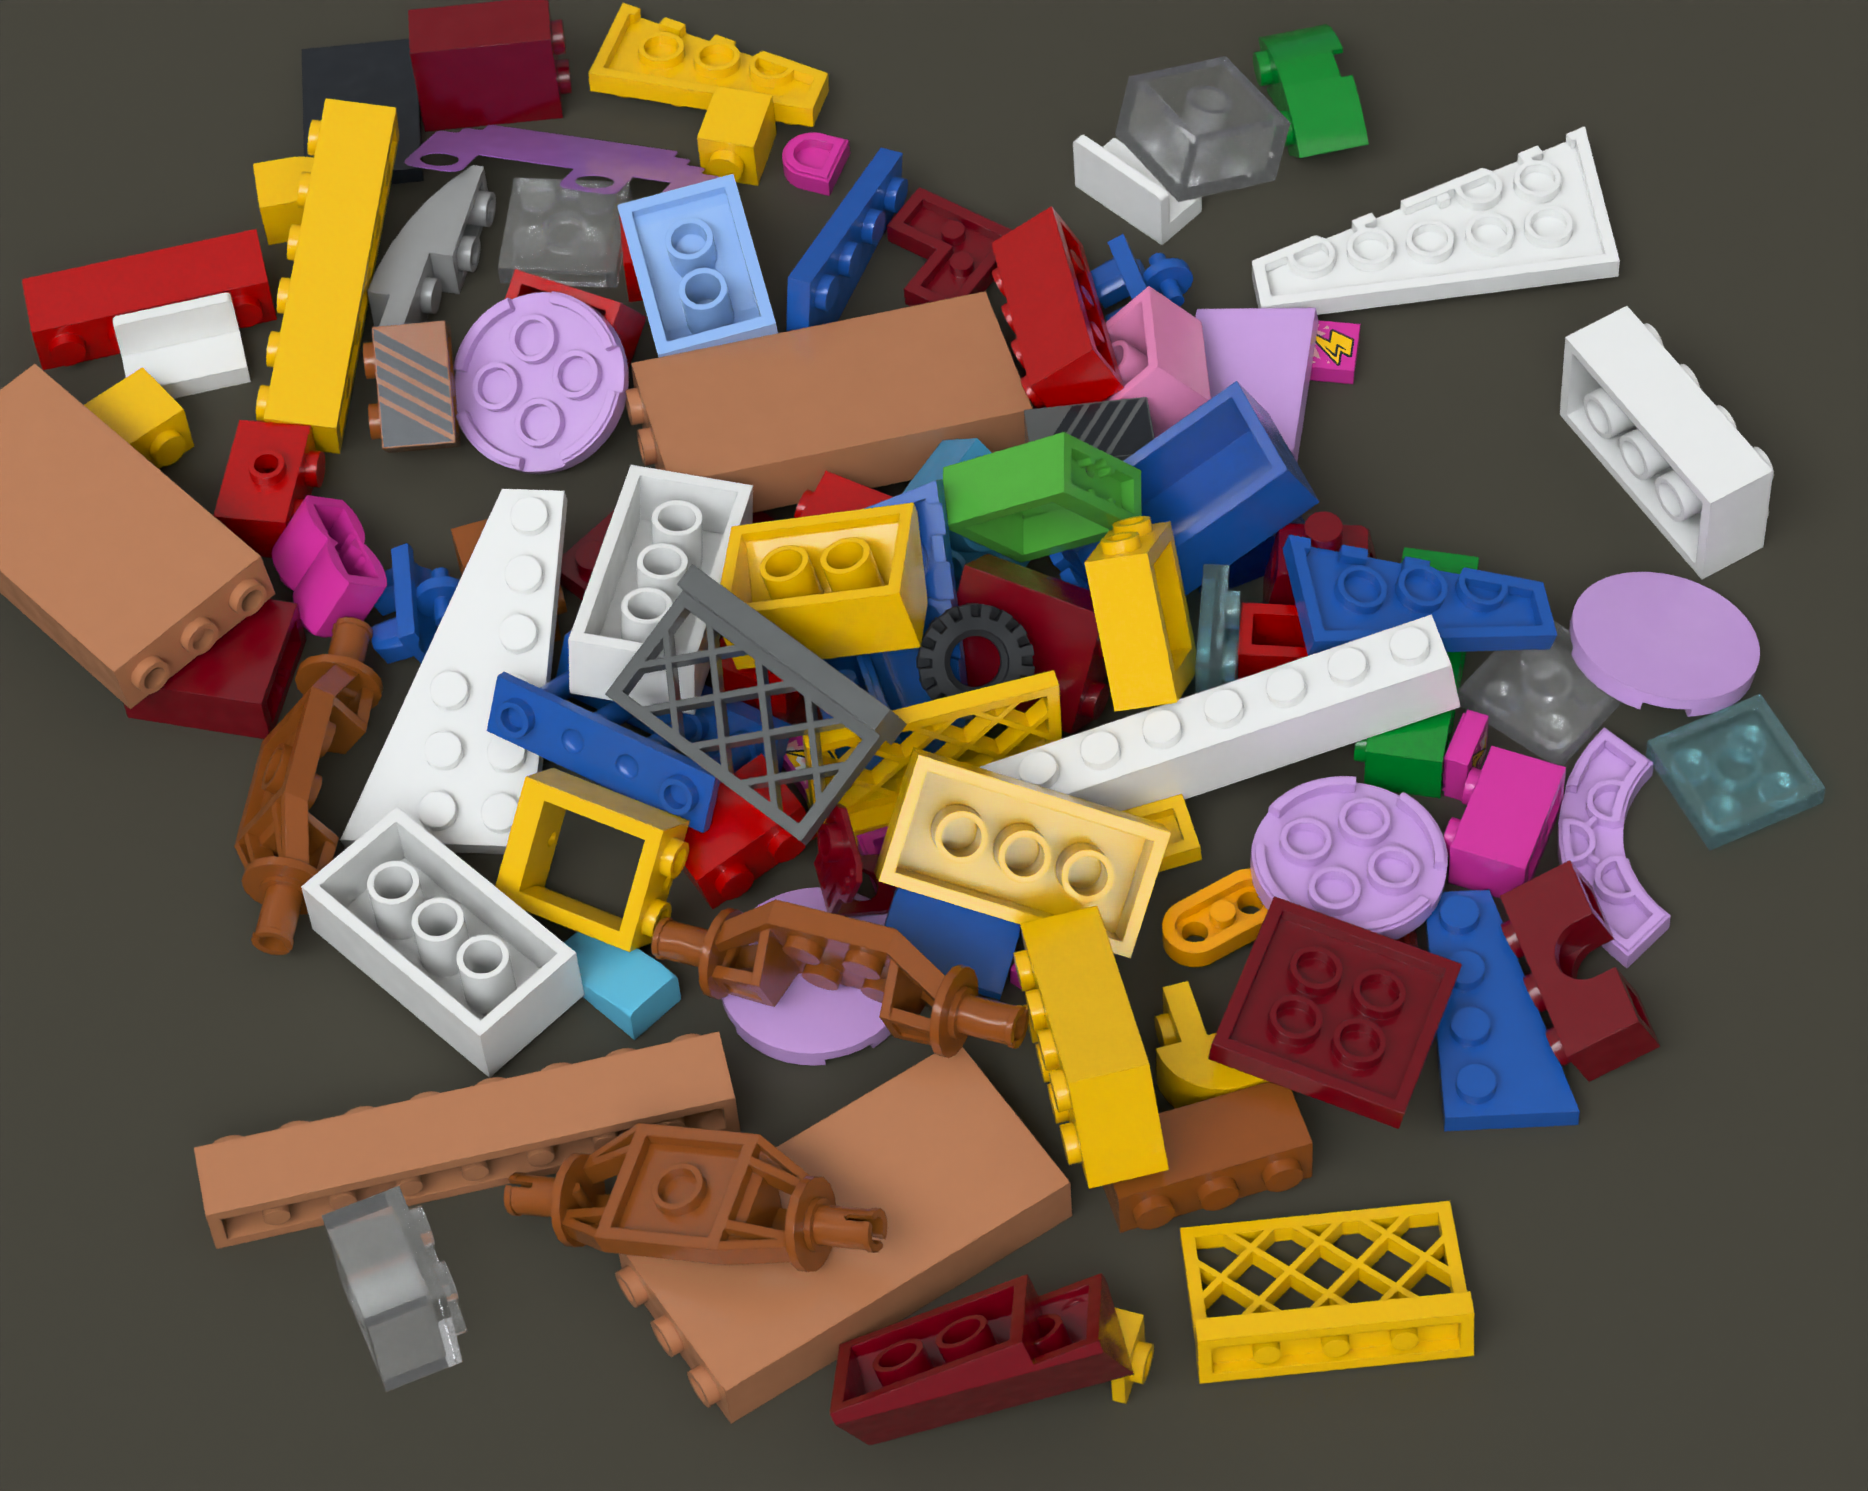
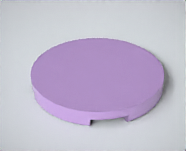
[453,291,629,474]
[1569,572,1760,717]
[1250,776,1448,940]
[721,887,891,1066]

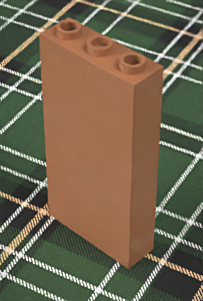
[625,291,1033,513]
[0,364,275,709]
[615,1047,1072,1424]

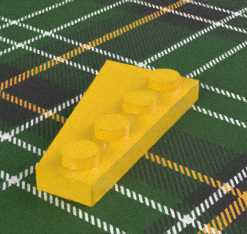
[589,3,829,127]

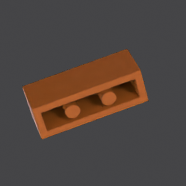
[1103,1082,1313,1233]

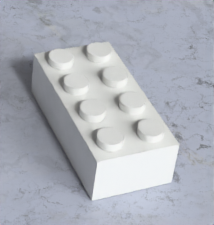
[1559,306,1774,579]
[568,465,753,715]
[301,806,584,1078]

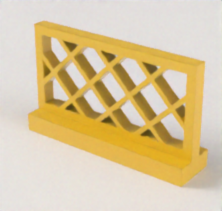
[802,670,1062,843]
[1180,1201,1474,1384]

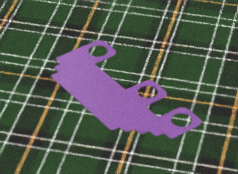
[405,125,719,194]

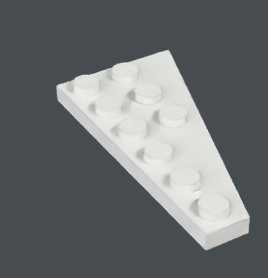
[1252,126,1620,315]
[340,489,568,854]

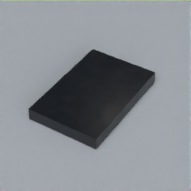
[301,39,424,184]

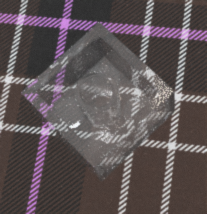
[1115,56,1291,202]
[322,1186,467,1392]

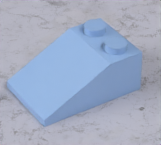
[617,174,778,357]

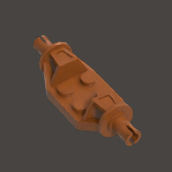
[234,617,384,955]
[651,899,1029,1058]
[504,1123,888,1272]

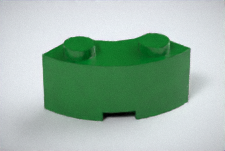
[1253,24,1369,158]

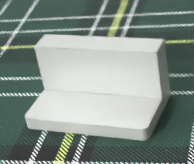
[1073,135,1202,245]
[112,293,251,399]

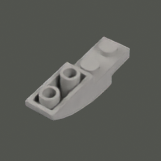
[367,165,496,327]

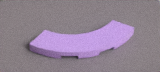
[1557,727,1671,968]

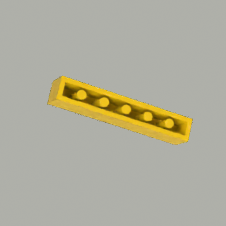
[256,98,400,454]

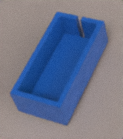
[1049,381,1319,596]

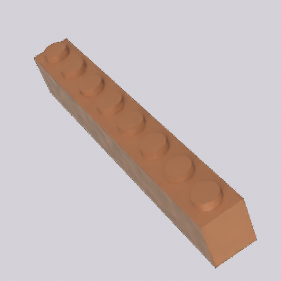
[194,1032,741,1249]

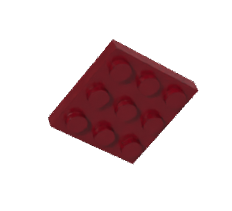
[1208,896,1462,1129]

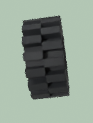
[916,603,1035,720]

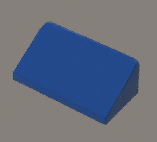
[884,887,1021,1000]

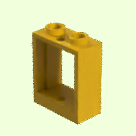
[1084,516,1200,711]
[495,768,690,952]

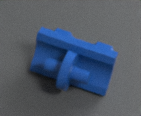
[1091,234,1193,321]
[371,543,460,664]

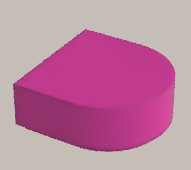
[782,132,850,196]

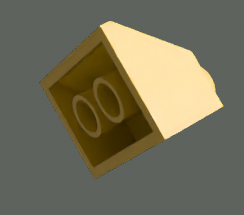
[720,503,928,670]

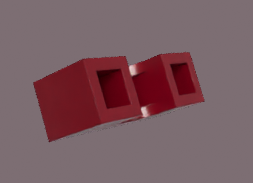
[1500,860,1660,1082]

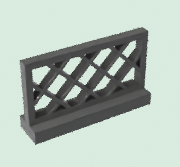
[605,564,907,845]

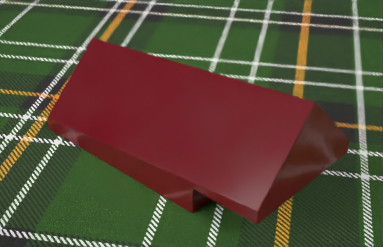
[829,1273,1134,1446]

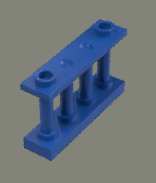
[487,630,791,833]

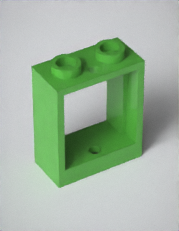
[943,432,1142,563]

